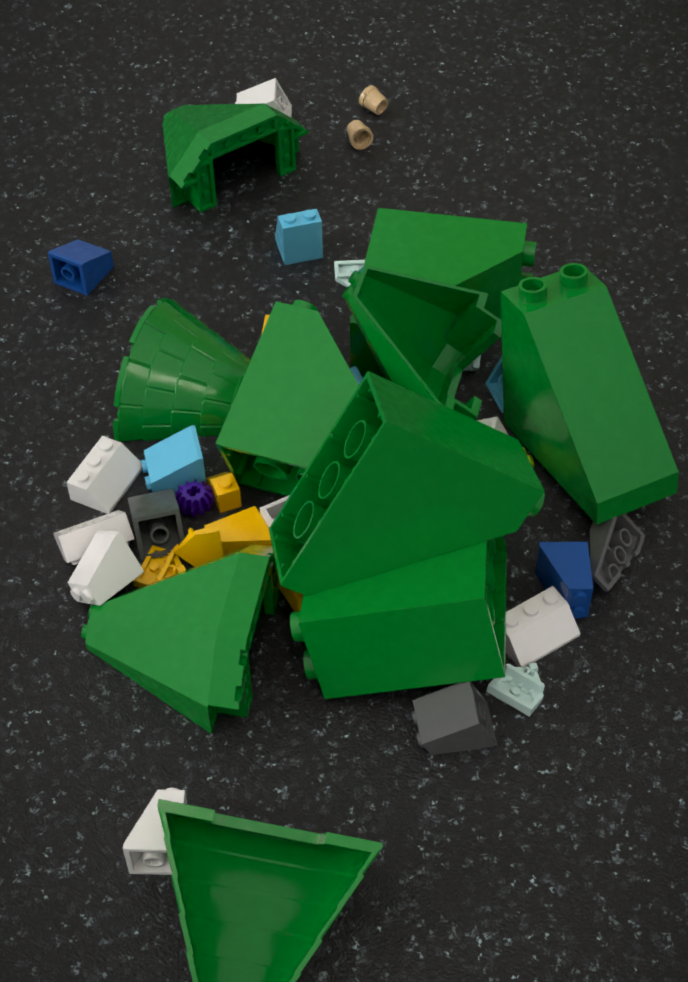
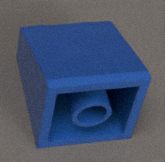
[48,239,114,295]
[535,542,593,619]

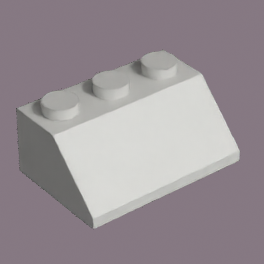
[66,436,142,514]
[53,510,134,565]
[506,586,580,667]

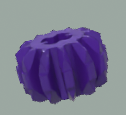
[175,479,214,518]

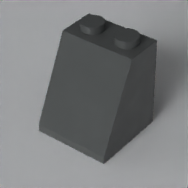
[128,489,185,561]
[412,681,497,755]

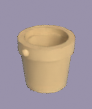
[359,85,388,115]
[347,120,373,150]

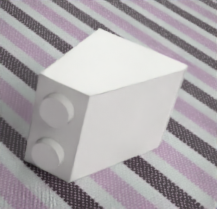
[235,78,292,117]
[68,530,144,606]
[123,788,187,875]

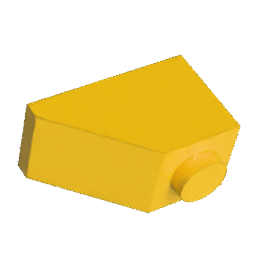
[206,471,242,513]

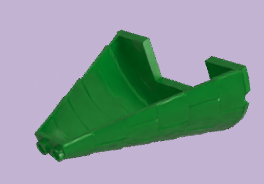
[113,298,251,442]
[157,799,383,982]

